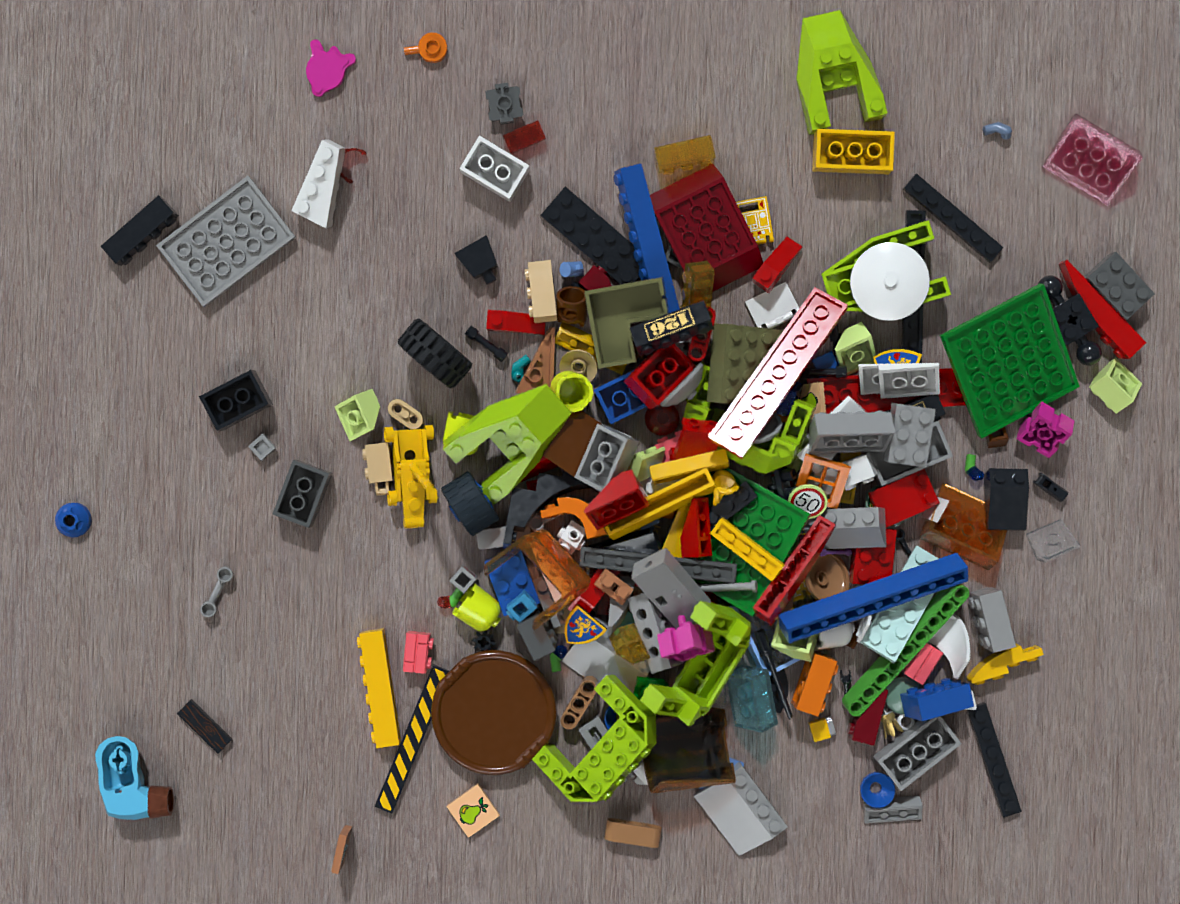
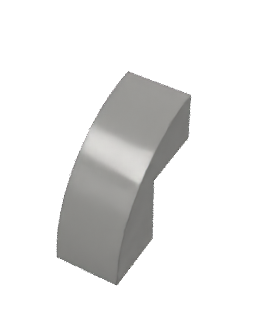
[476,524,532,550]

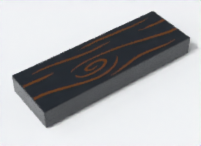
[177,699,232,754]

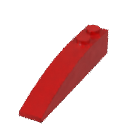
[1058,260,1147,360]
[753,515,836,625]

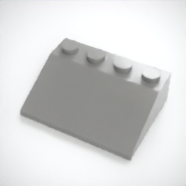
[561,615,651,693]
[693,762,788,856]

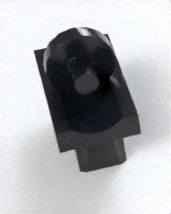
[767,466,798,501]

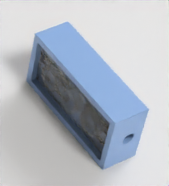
[728,605,799,677]

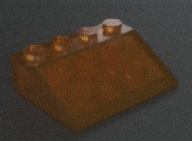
[919,483,1007,570]

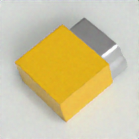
[808,716,836,742]

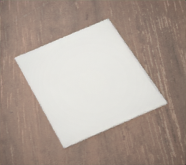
[921,497,949,523]

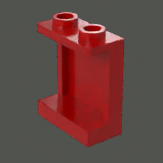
[669,418,718,461]

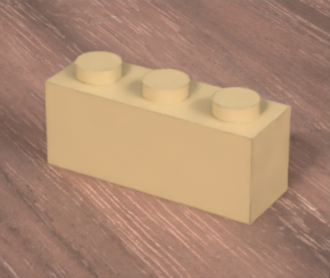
[525,260,557,323]

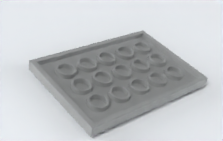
[156,176,296,307]

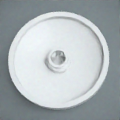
[850,242,930,321]

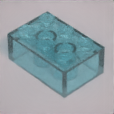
[727,664,778,733]

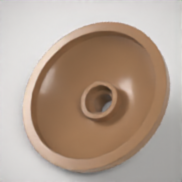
[804,549,850,601]

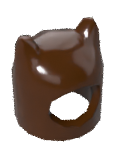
[556,286,587,327]

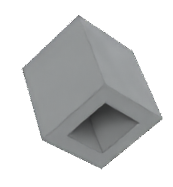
[450,565,478,593]

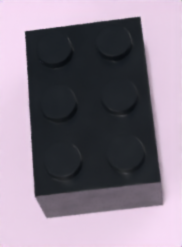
[199,370,273,431]

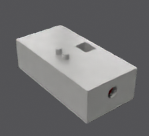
[632,548,711,629]

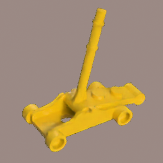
[384,425,438,529]

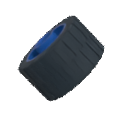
[441,471,499,536]

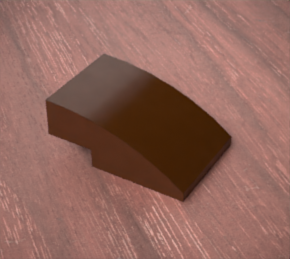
[543,410,603,477]

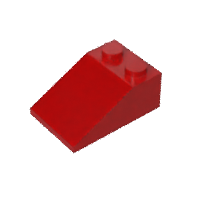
[584,469,650,530]
[868,469,940,528]

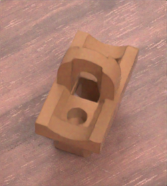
[594,569,634,605]

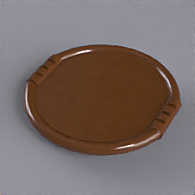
[431,650,557,775]

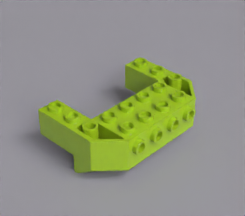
[683,363,816,474]
[640,600,751,726]
[532,675,656,802]

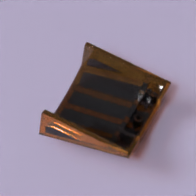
[643,707,736,794]

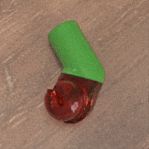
[437,587,464,609]

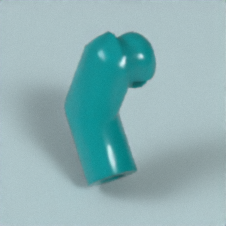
[511,355,531,382]

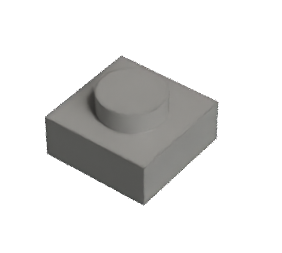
[248,434,276,461]

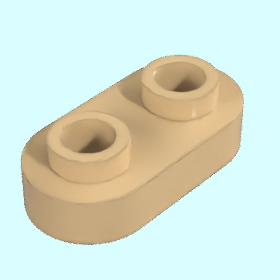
[388,399,424,429]

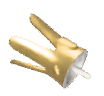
[881,709,904,739]

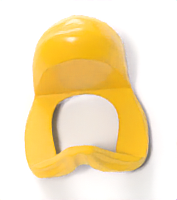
[712,470,739,506]

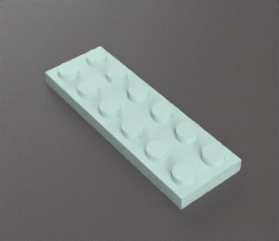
[860,545,939,663]

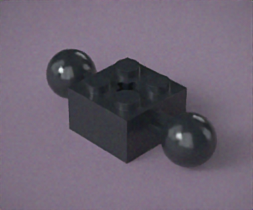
[1038,275,1102,366]

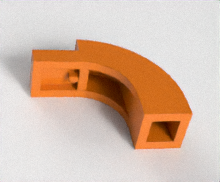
[540,497,607,540]

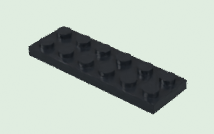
[540,186,640,284]

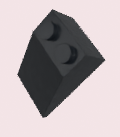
[983,468,1029,531]

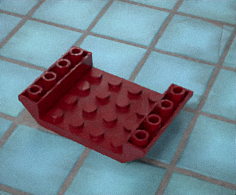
[650,163,763,300]

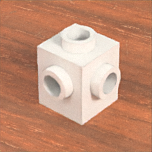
[556,520,586,554]

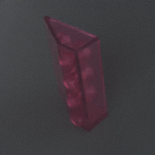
[1042,113,1143,206]

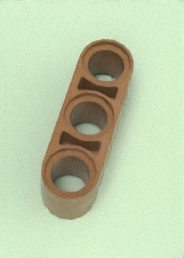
[560,676,598,729]
[604,818,662,848]

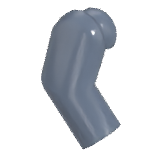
[983,122,1012,140]

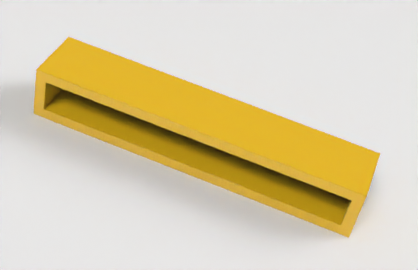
[605,467,717,541]
[357,628,401,748]

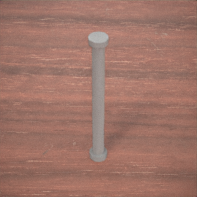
[698,580,758,592]

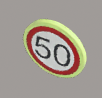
[788,484,828,519]

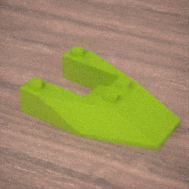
[796,10,888,135]
[821,220,951,312]
[443,384,571,505]

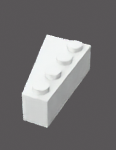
[292,139,346,228]

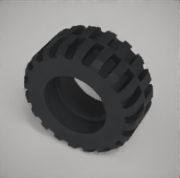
[398,318,472,389]

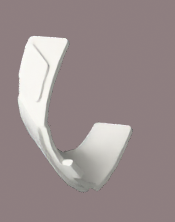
[855,598,970,679]

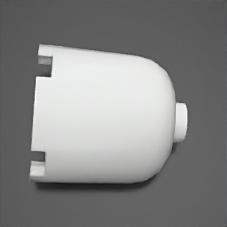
[814,622,855,651]

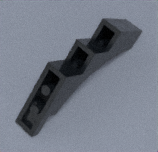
[503,470,593,549]

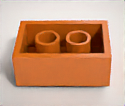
[791,651,838,716]

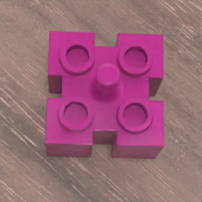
[1017,401,1075,458]
[657,615,715,661]

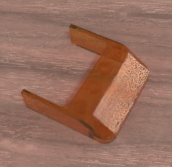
[484,530,590,631]

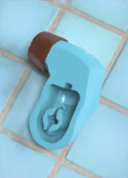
[95,736,174,820]

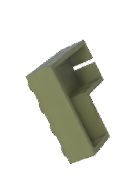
[584,277,670,369]
[707,324,784,404]

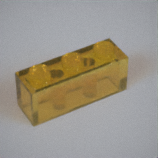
[653,135,716,175]
[680,261,714,316]

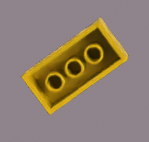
[812,129,895,174]

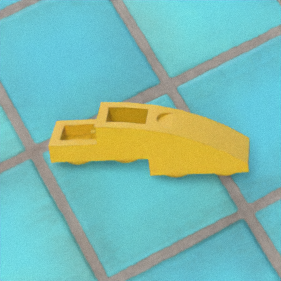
[966,643,1044,685]

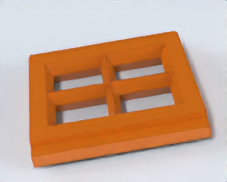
[795,454,851,509]

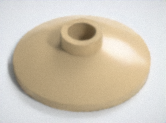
[559,349,598,382]

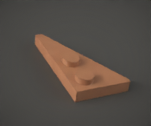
[515,328,555,394]

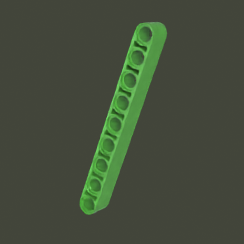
[842,583,969,716]

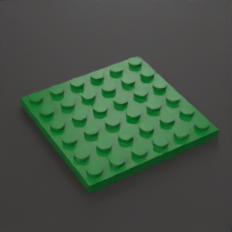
[940,283,1080,439]
[661,467,811,617]

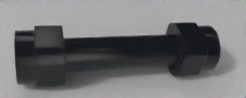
[465,325,508,362]
[800,366,847,378]

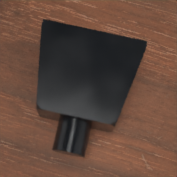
[455,235,498,285]

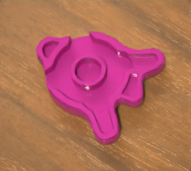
[306,39,356,97]

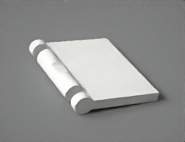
[745,282,799,329]

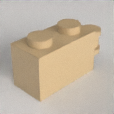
[362,442,394,496]

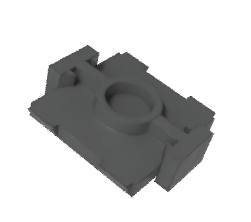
[485,83,523,124]

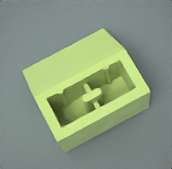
[627,446,666,482]

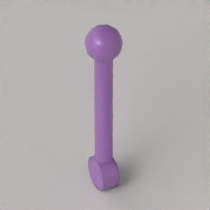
[820,548,852,556]

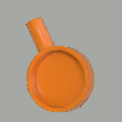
[404,32,448,63]

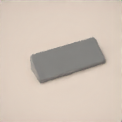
[863,796,923,823]

